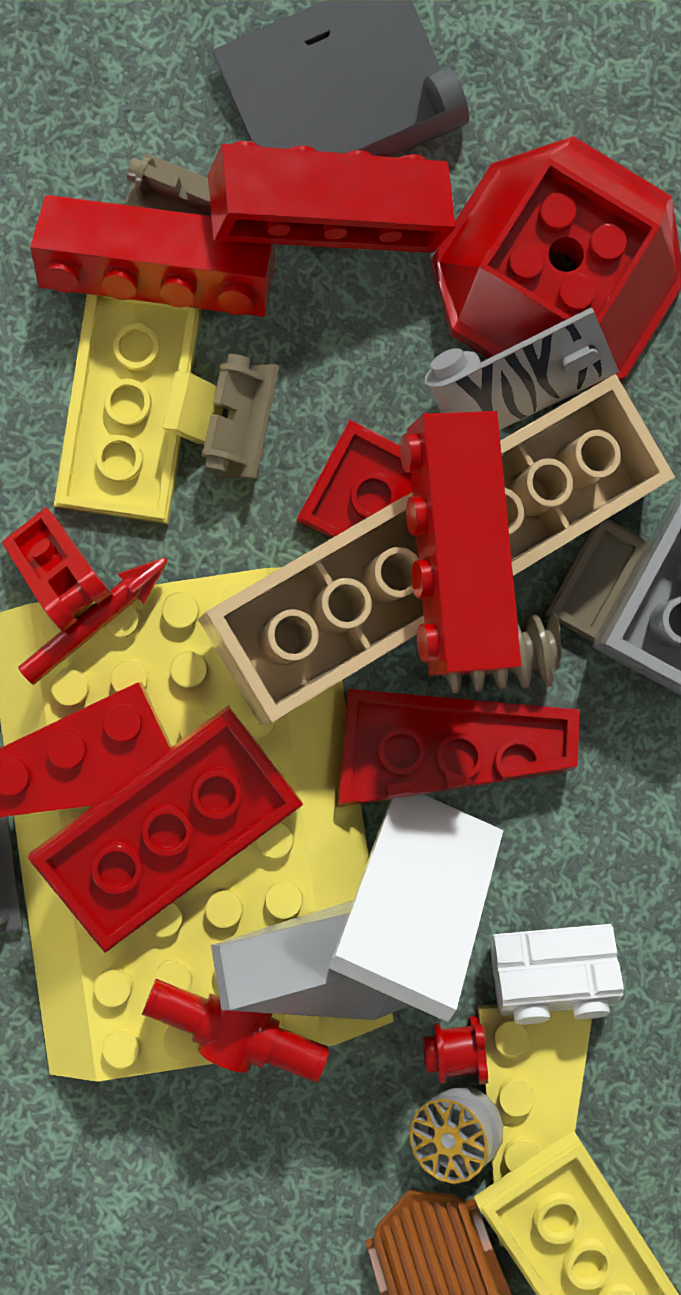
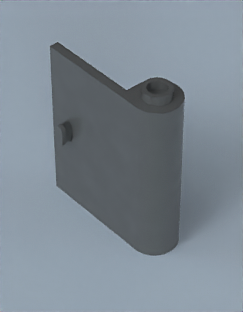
[212,0,469,157]

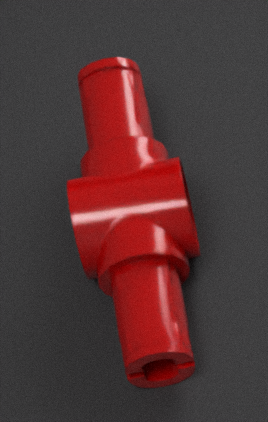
[142,978,329,1083]

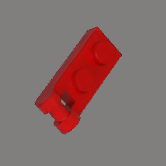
[2,507,112,632]

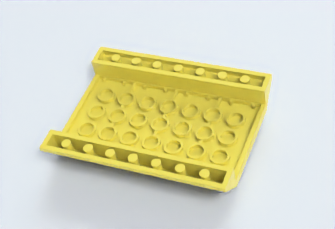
[0,567,394,1082]

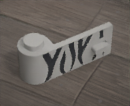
[425,308,619,430]

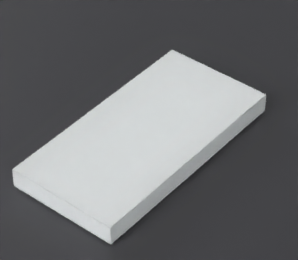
[329,794,503,1022]

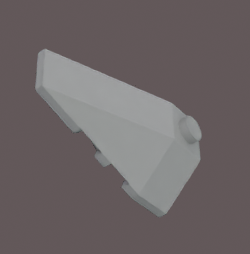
[211,900,410,1020]

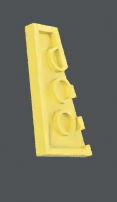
[477,1004,592,1246]

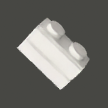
[490,924,624,1025]

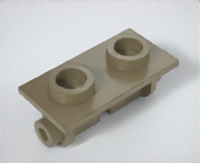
[124,153,211,216]
[201,354,279,479]

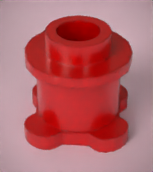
[422,1016,488,1084]

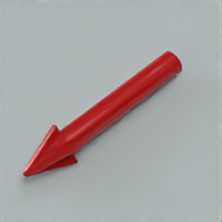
[18,558,167,685]

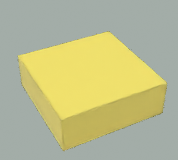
[162,372,224,445]

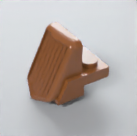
[365,1190,512,1295]

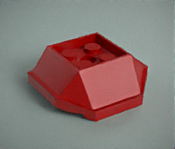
[431,136,681,388]

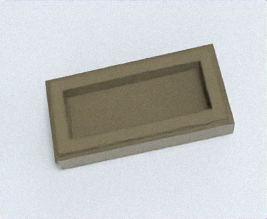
[543,519,650,643]

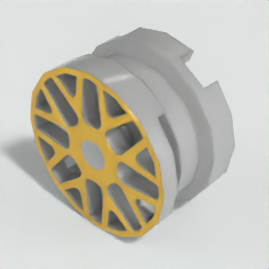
[410,1084,504,1184]

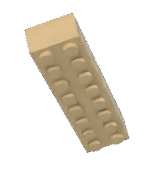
[198,374,675,724]

